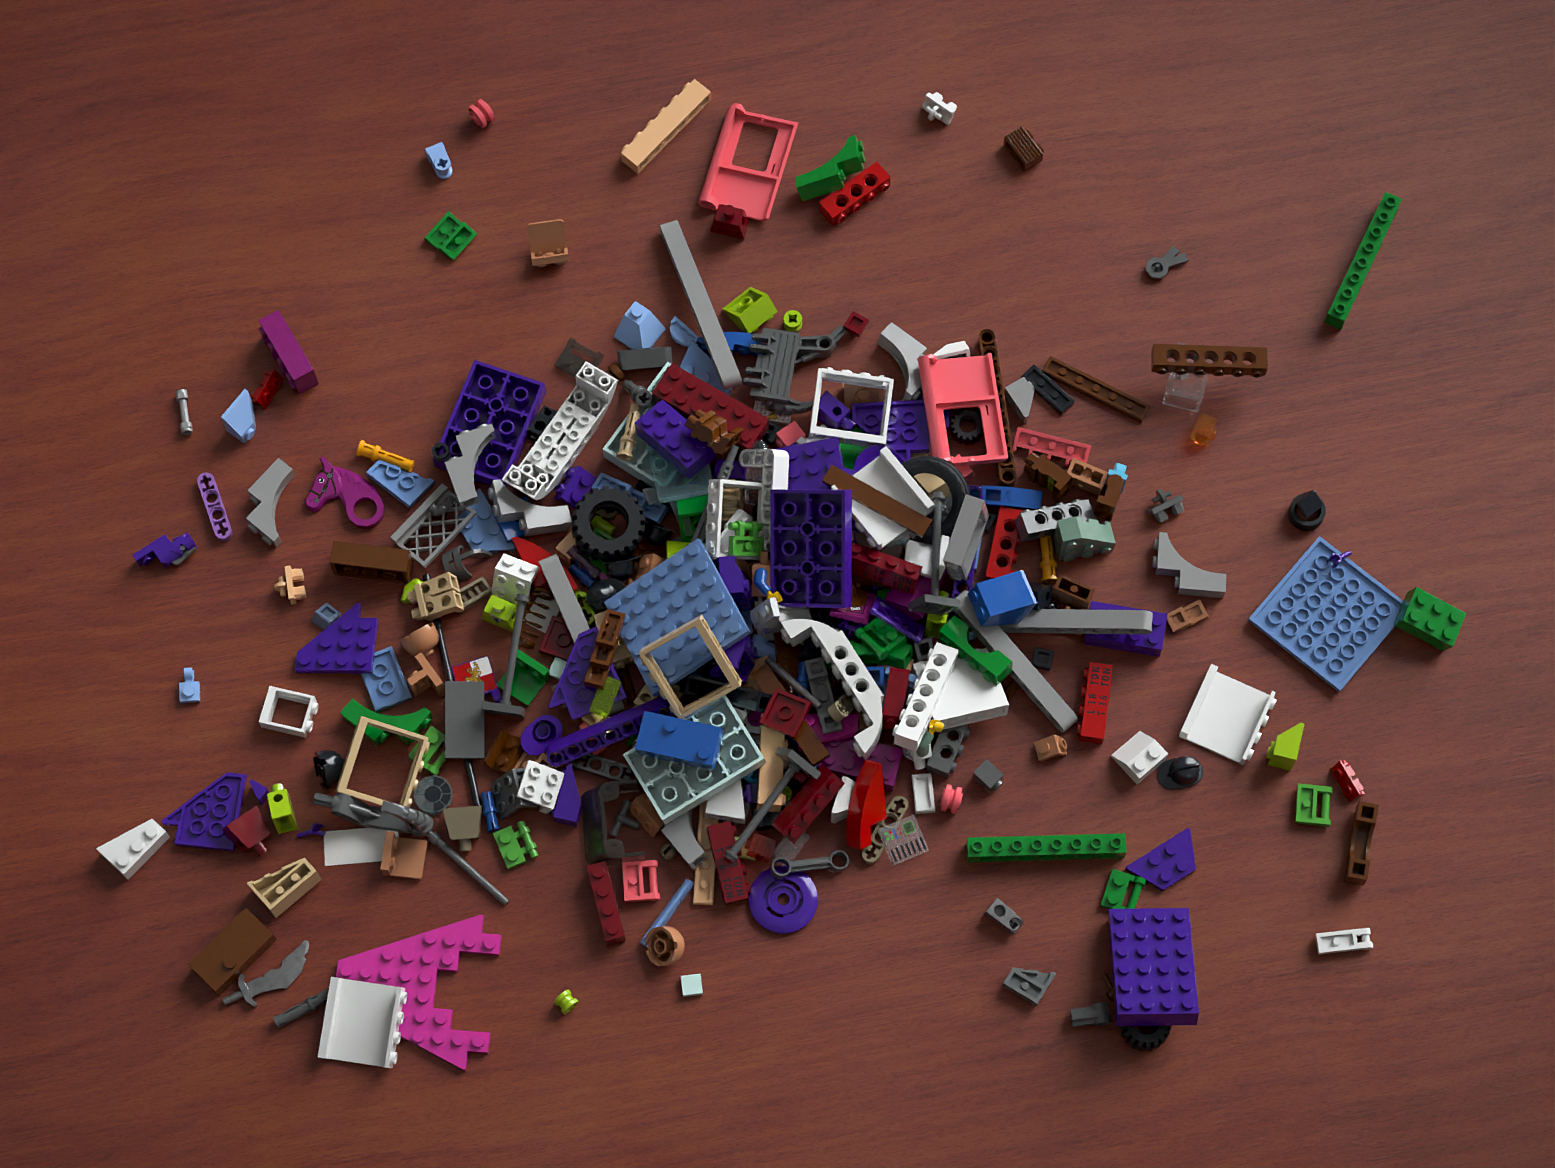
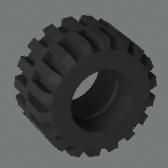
[1119,1025,1172,1052]

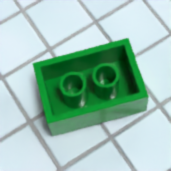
[1394,587,1467,651]

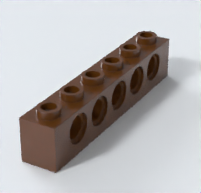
[1151,344,1268,378]

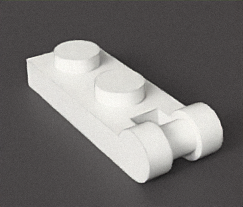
[1315,928,1373,955]

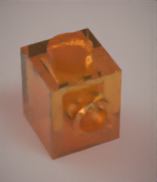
[1190,412,1218,446]

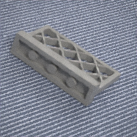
[390,483,477,568]

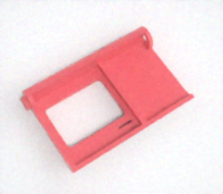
[918,353,1008,466]

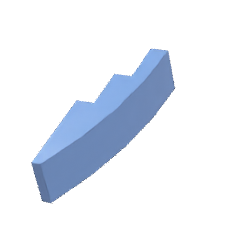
[591,473,669,525]

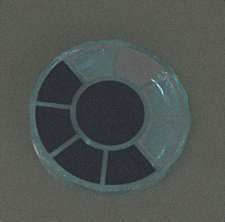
[413,775,453,815]

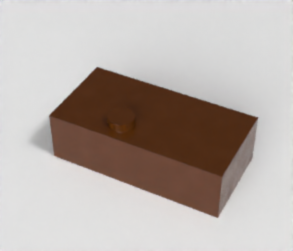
[330,541,414,584]
[188,908,277,996]

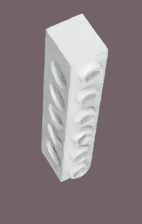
[892,642,959,752]

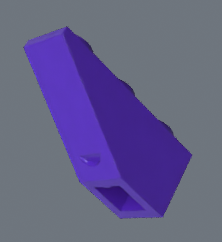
[551,762,582,827]

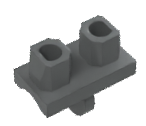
[1147,489,1184,523]

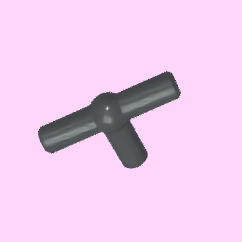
[609,800,640,837]

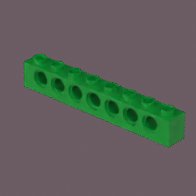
[1324,192,1402,330]
[966,833,1127,863]

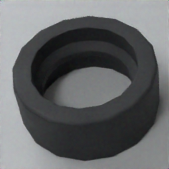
[1288,494,1326,531]

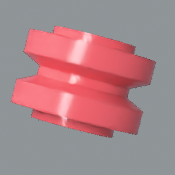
[468,99,495,128]
[940,784,963,814]

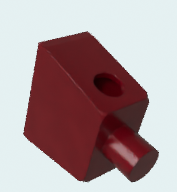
[710,204,749,240]
[222,805,270,856]

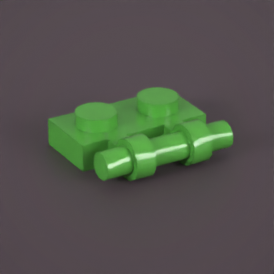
[728,521,764,556]
[493,821,539,870]

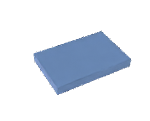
[361,646,412,713]

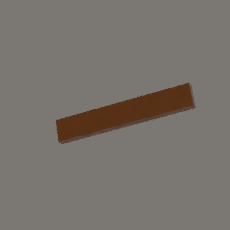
[1042,356,1151,423]
[822,465,932,538]
[751,664,830,767]

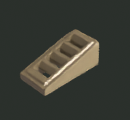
[458,576,492,614]

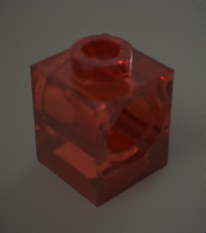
[745,833,777,863]

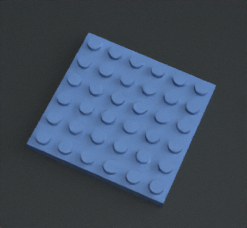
[1248,536,1403,692]
[604,538,751,697]

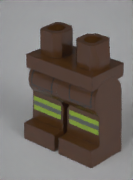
[1024,452,1072,503]

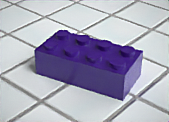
[635,399,716,480]
[1083,601,1167,657]

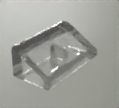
[772,831,810,866]

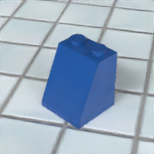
[967,570,1037,627]

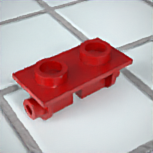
[251,369,283,410]
[1330,760,1365,803]

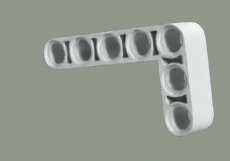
[739,449,789,544]

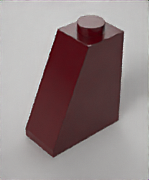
[882,667,910,729]

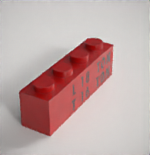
[1076,662,1113,744]

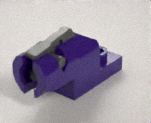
[133,532,197,568]

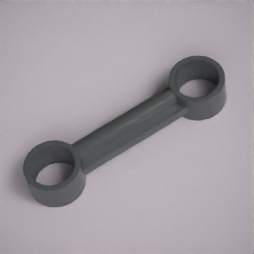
[770,850,849,879]

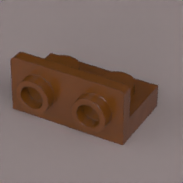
[483,729,523,774]

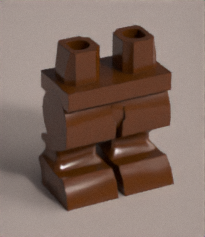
[685,409,744,455]

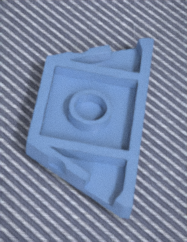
[458,489,516,553]

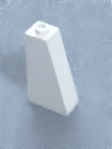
[705,779,745,824]

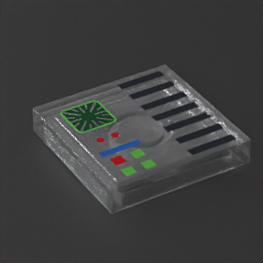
[878,814,929,866]

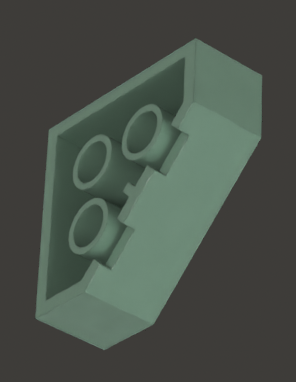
[1053,517,1116,562]

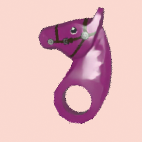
[304,456,385,529]

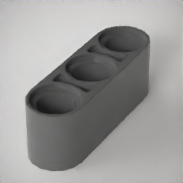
[617,346,673,370]

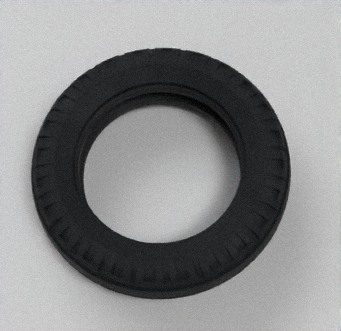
[901,456,970,544]

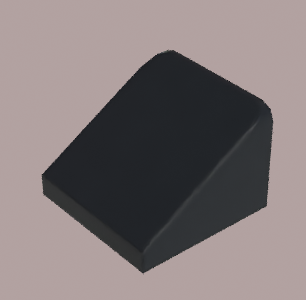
[1296,490,1323,518]

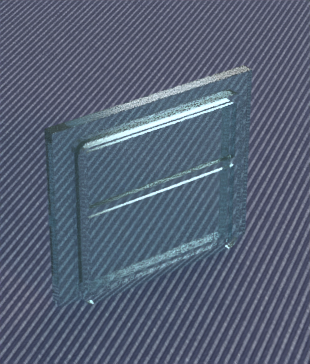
[646,445,713,504]

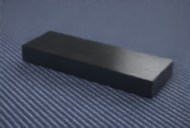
[1021,365,1075,416]

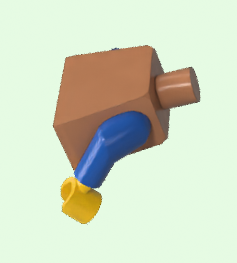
[752,551,783,604]

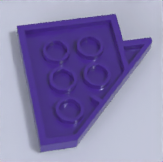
[852,399,930,462]
[295,603,379,674]
[549,626,627,721]
[162,772,247,852]

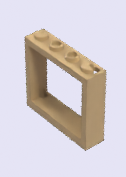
[639,615,742,719]
[335,716,430,808]

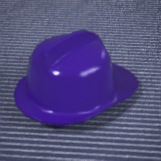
[520,715,562,756]

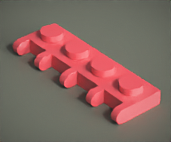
[1012,427,1091,467]

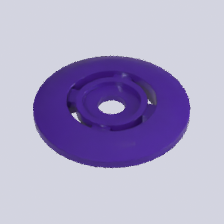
[749,866,818,934]

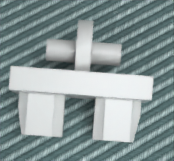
[922,92,957,125]

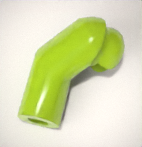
[400,579,423,604]

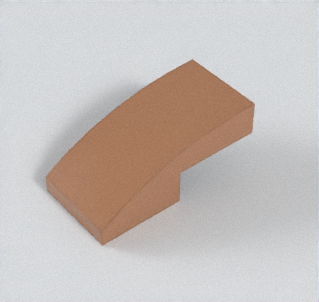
[1167,599,1209,632]

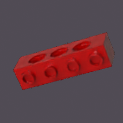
[819,161,891,226]
[985,506,1023,581]

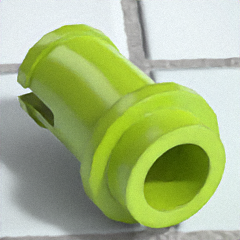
[591,515,616,536]

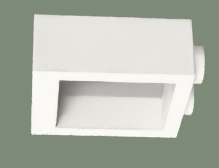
[259,686,319,738]

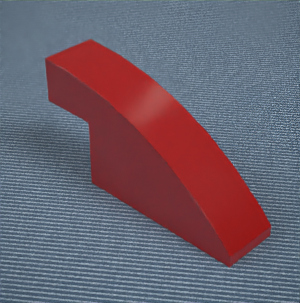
[512,537,579,593]
[846,760,887,850]

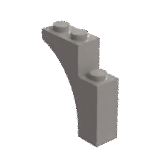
[877,322,927,401]
[445,424,496,509]
[246,458,295,548]
[488,479,572,537]
[1152,532,1226,598]
[750,597,812,634]
[661,808,708,870]

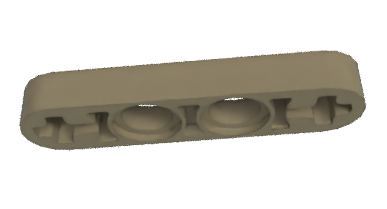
[828,693,855,722]
[862,796,908,865]

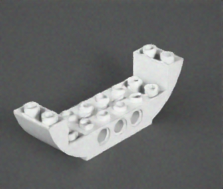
[502,362,618,500]
[780,619,884,760]

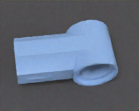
[751,634,776,662]

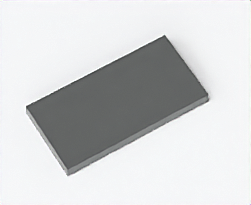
[445,681,484,759]

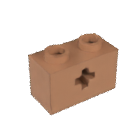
[1067,458,1108,495]

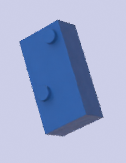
[635,711,724,770]

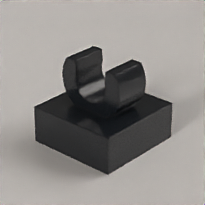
[761,422,781,446]

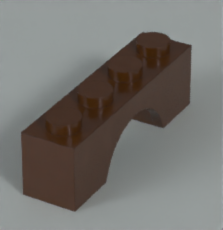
[1344,801,1379,886]

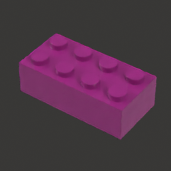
[258,310,319,394]
[817,737,903,792]

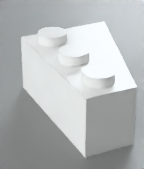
[96,819,170,880]

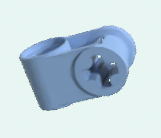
[425,142,453,179]

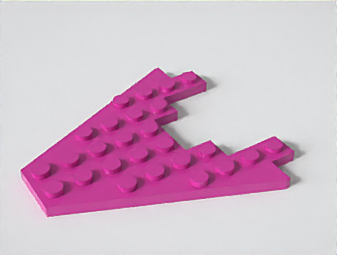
[336,915,502,1071]

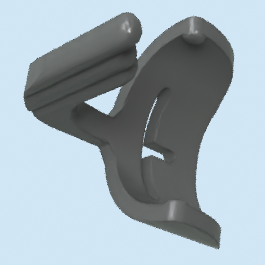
[442,545,493,582]

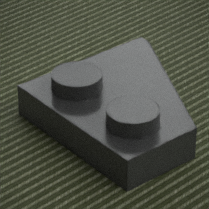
[1002,967,1056,1006]

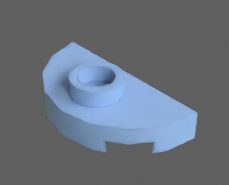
[670,316,699,347]

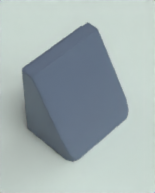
[312,603,341,630]

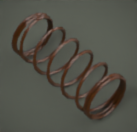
[519,587,554,649]

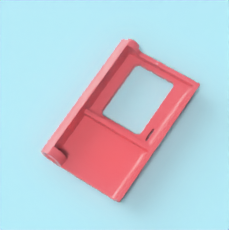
[698,103,798,221]

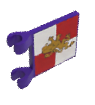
[451,656,502,703]

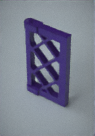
[869,596,925,644]

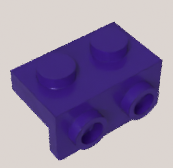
[554,465,596,509]

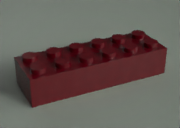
[652,363,769,452]

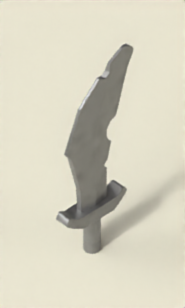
[222,940,309,1008]

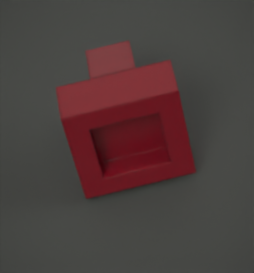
[843,311,869,337]

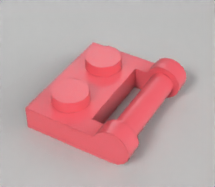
[622,860,660,903]

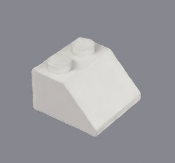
[1111,731,1168,785]

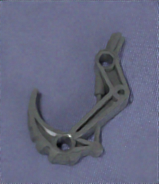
[758,325,847,416]
[313,793,434,836]

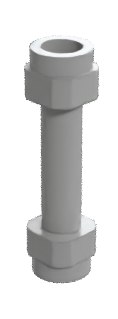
[176,389,193,435]

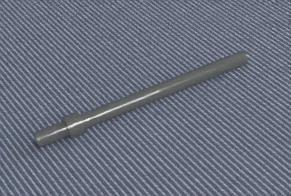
[425,831,509,906]

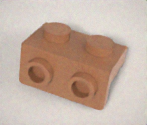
[629,792,665,837]

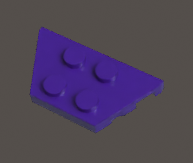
[1125,827,1196,891]

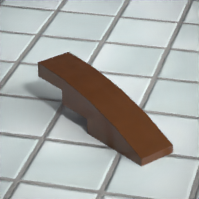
[584,609,626,690]

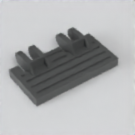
[743,328,800,404]

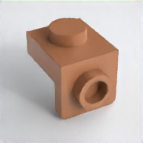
[1034,735,1067,761]

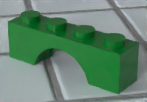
[939,615,1013,686]

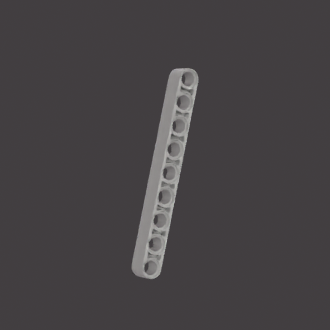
[538,554,625,716]
[954,590,1078,733]
[998,609,1153,634]

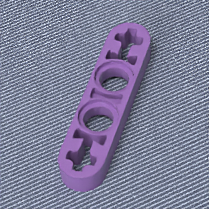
[197,472,233,542]

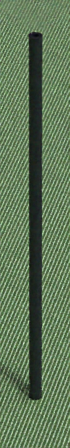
[423,574,482,806]

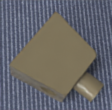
[443,806,482,851]

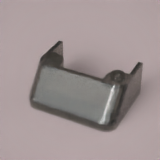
[581,779,645,867]

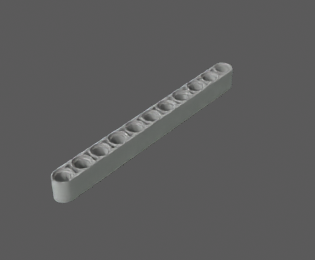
[659,220,742,390]

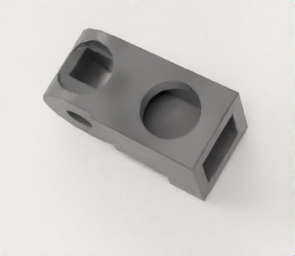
[983,898,1024,935]

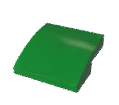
[424,211,477,261]

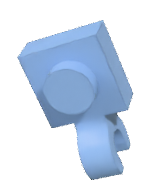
[179,668,200,703]

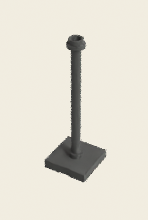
[908,491,960,616]
[482,594,529,718]
[724,747,821,862]

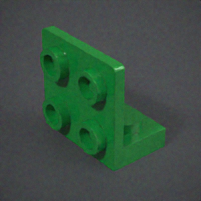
[497,649,551,706]

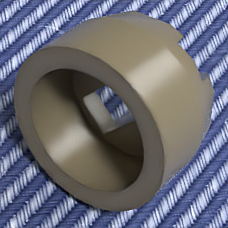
[660,844,676,860]

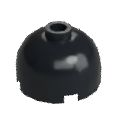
[313,750,345,790]

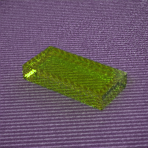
[589,677,622,719]

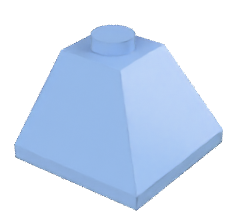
[614,301,666,349]
[221,389,256,443]

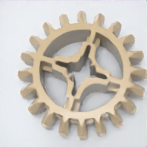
[721,479,744,529]

